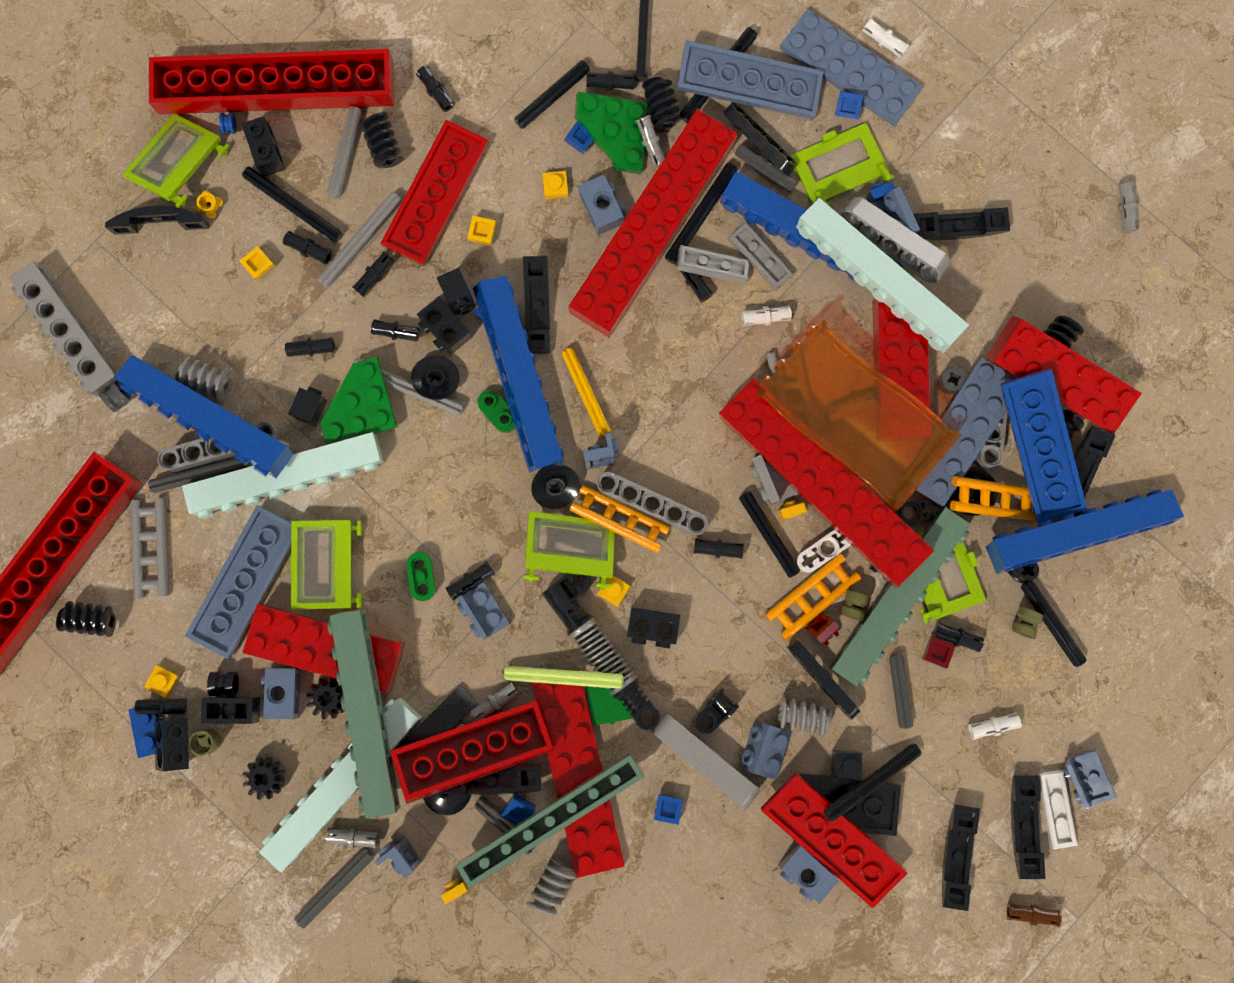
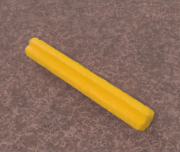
[562,348,611,437]

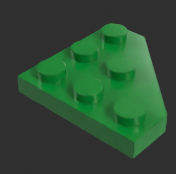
[575,91,647,174]
[320,357,398,445]

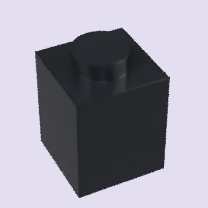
[288,386,327,427]
[832,750,862,779]

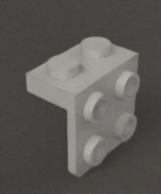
[749,455,798,505]

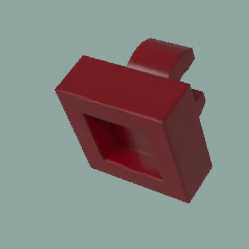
[805,612,839,646]

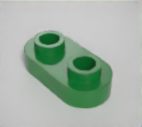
[477,390,515,433]
[406,552,436,601]

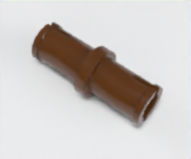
[1006,903,1062,927]

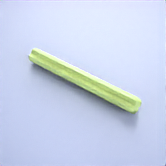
[504,666,624,689]

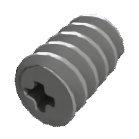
[175,356,232,401]
[777,696,832,738]
[526,857,577,916]

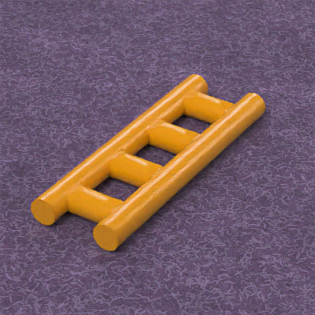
[950,476,1036,522]
[570,485,670,553]
[765,553,862,641]

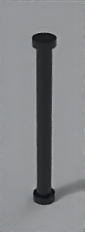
[634,0,649,82]

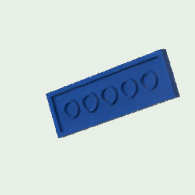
[1000,368,1087,524]

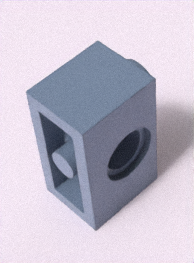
[578,175,626,235]
[260,668,301,719]
[778,843,839,904]

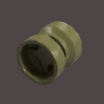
[840,590,871,621]
[1011,607,1044,639]
[188,729,221,756]

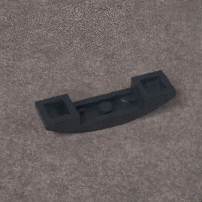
[105,206,209,235]
[913,207,1010,240]
[523,256,550,354]
[1058,426,1116,519]
[397,686,478,748]
[440,765,542,795]
[1011,775,1046,879]
[942,804,980,911]

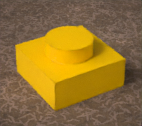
[542,171,568,199]
[467,215,497,246]
[239,246,275,281]
[778,500,807,521]
[597,576,630,607]
[144,665,180,698]
[441,878,469,905]

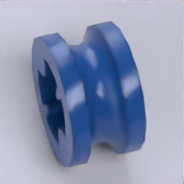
[219,112,237,134]

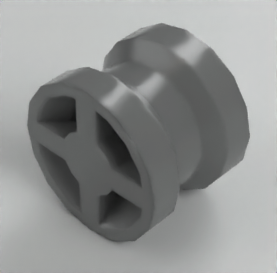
[937,367,966,394]
[99,381,131,412]

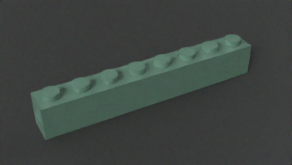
[829,507,970,687]
[328,608,400,819]
[456,752,644,888]

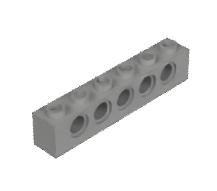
[9,261,120,397]

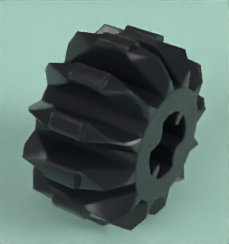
[306,677,345,720]
[242,756,286,800]

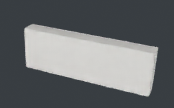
[1036,769,1078,850]

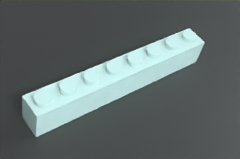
[796,198,969,354]
[182,432,384,519]
[259,698,423,873]

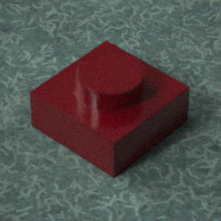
[922,636,956,669]

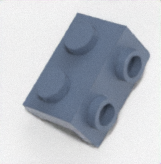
[740,720,792,780]
[1063,749,1117,810]

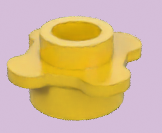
[194,191,223,218]

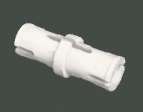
[862,18,909,58]
[741,305,792,327]
[968,712,1022,740]

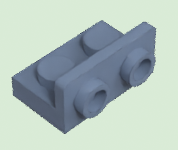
[871,186,920,233]
[583,432,619,470]
[457,582,510,640]
[375,837,422,878]

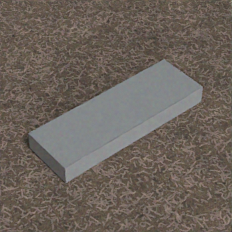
[728,222,794,291]
[677,245,749,285]

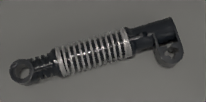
[542,573,660,730]

